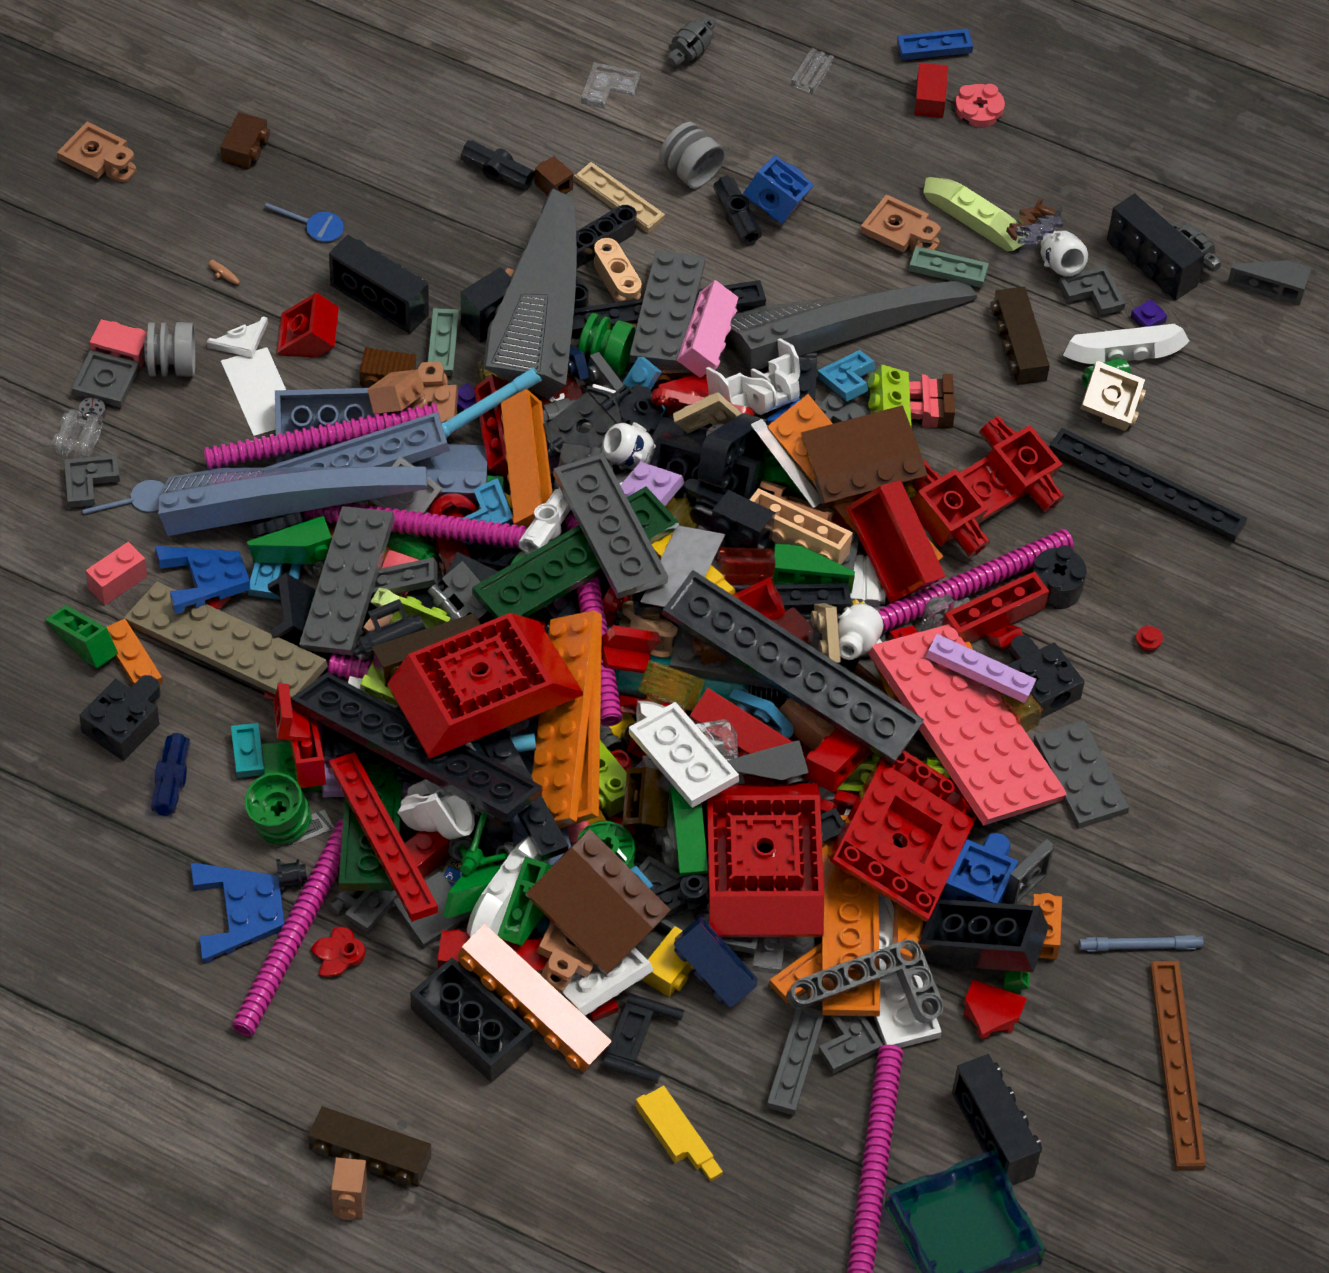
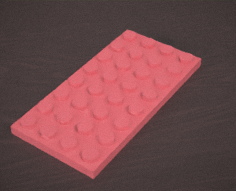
[868,624,1067,826]

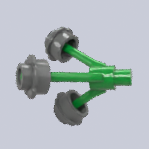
[448,806,516,875]

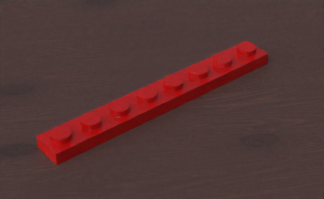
[329,752,438,922]

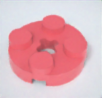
[955,84,1005,127]

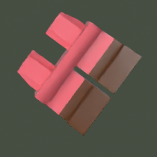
[909,374,955,428]

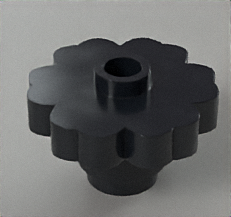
[619,384,664,434]
[251,512,305,536]

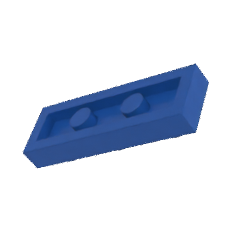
[897,29,973,60]

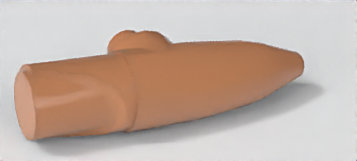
[208,259,240,285]

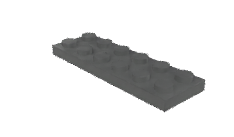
[630,250,705,369]
[553,453,668,599]
[299,506,395,656]

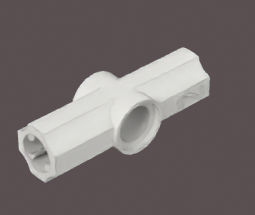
[519,487,571,555]

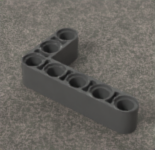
[786,940,944,1023]

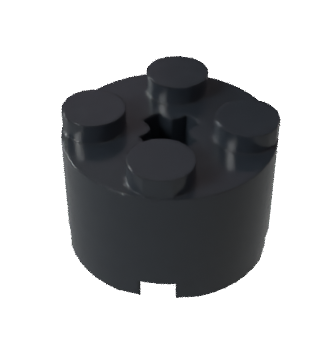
[1032,545,1087,609]

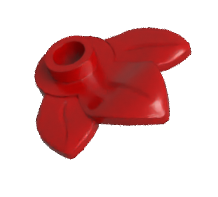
[311,927,366,977]

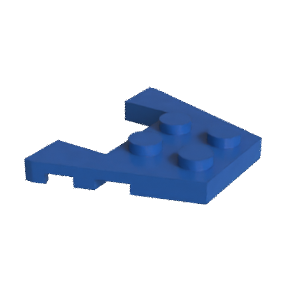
[155,546,250,614]
[191,863,285,964]

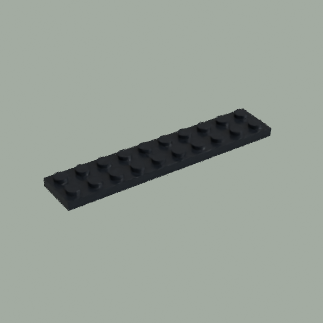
[662,570,924,765]
[291,672,542,823]

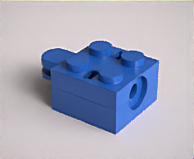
[743,155,814,224]
[942,833,1019,903]

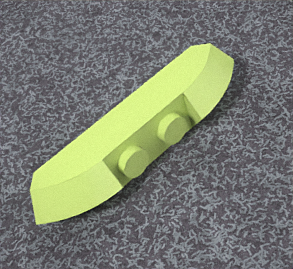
[923,177,1028,251]

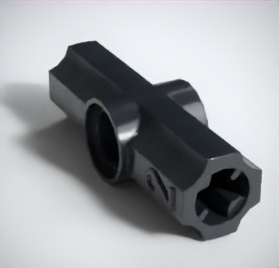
[461,140,535,190]
[713,175,762,245]

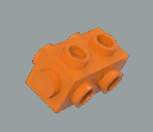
[1027,893,1062,959]

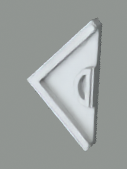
[207,317,268,358]

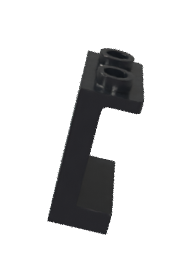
[267,573,319,654]

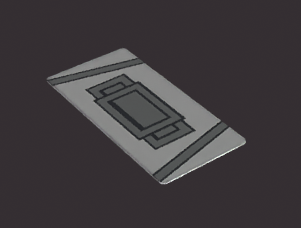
[289,810,334,846]

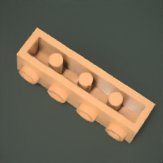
[750,488,853,565]

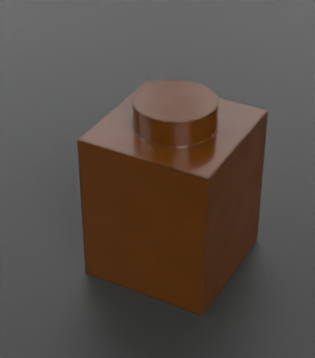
[535,156,574,196]

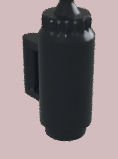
[353,599,426,659]

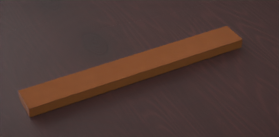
[1150,961,1206,1170]

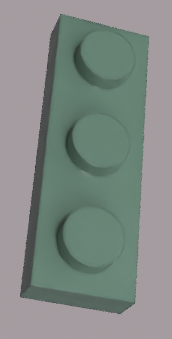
[909,246,989,288]
[427,308,459,376]

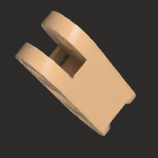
[594,238,642,302]
[619,601,678,657]

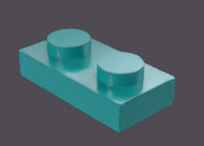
[231,723,264,778]

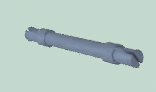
[1079,935,1203,952]

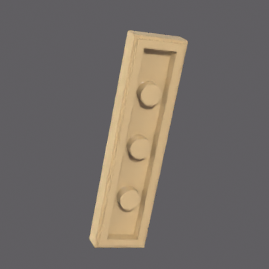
[574,162,665,234]

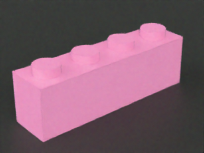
[677,280,739,378]

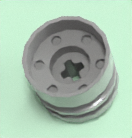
[659,122,726,189]
[144,322,195,377]

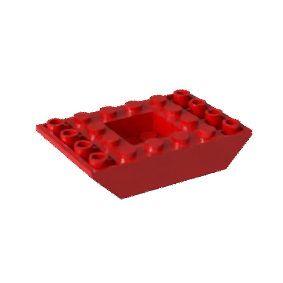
[387,613,583,759]
[829,751,977,922]
[706,784,824,938]

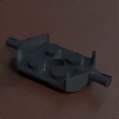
[544,384,631,459]

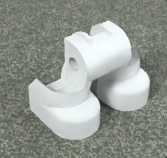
[706,338,800,415]
[398,742,476,839]

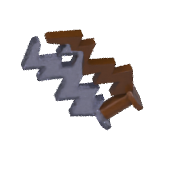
[1006,198,1063,245]

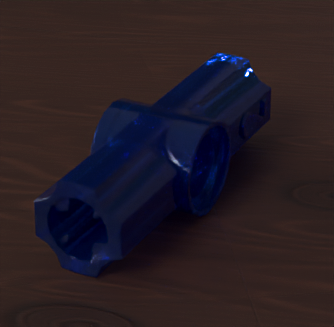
[151,733,191,816]

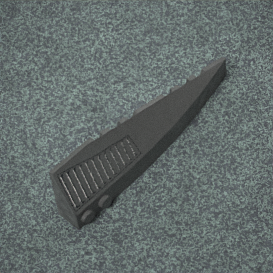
[483,189,577,400]
[726,281,977,372]

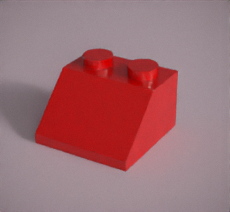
[277,292,339,358]

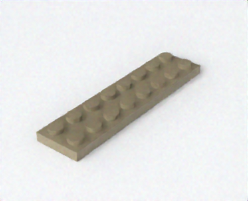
[124,581,328,698]

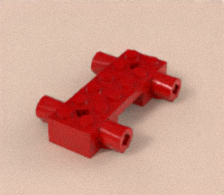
[911,416,1064,558]

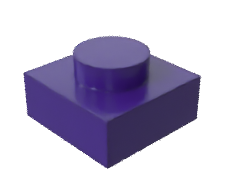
[1131,300,1167,327]
[457,382,477,412]

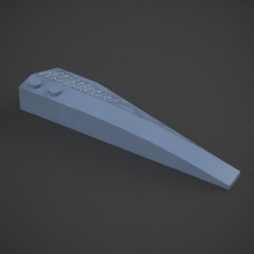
[158,467,427,536]

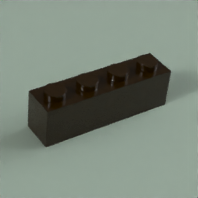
[990,286,1050,385]
[371,613,481,687]
[308,1106,431,1187]

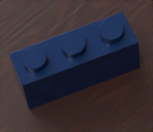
[674,916,758,1008]

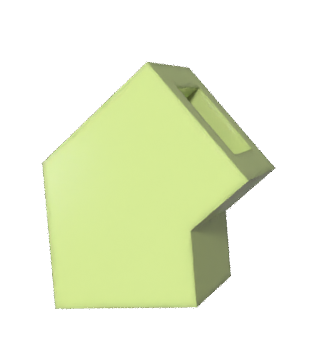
[371,588,400,615]

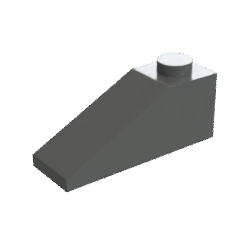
[1228,260,1312,305]
[727,740,809,785]

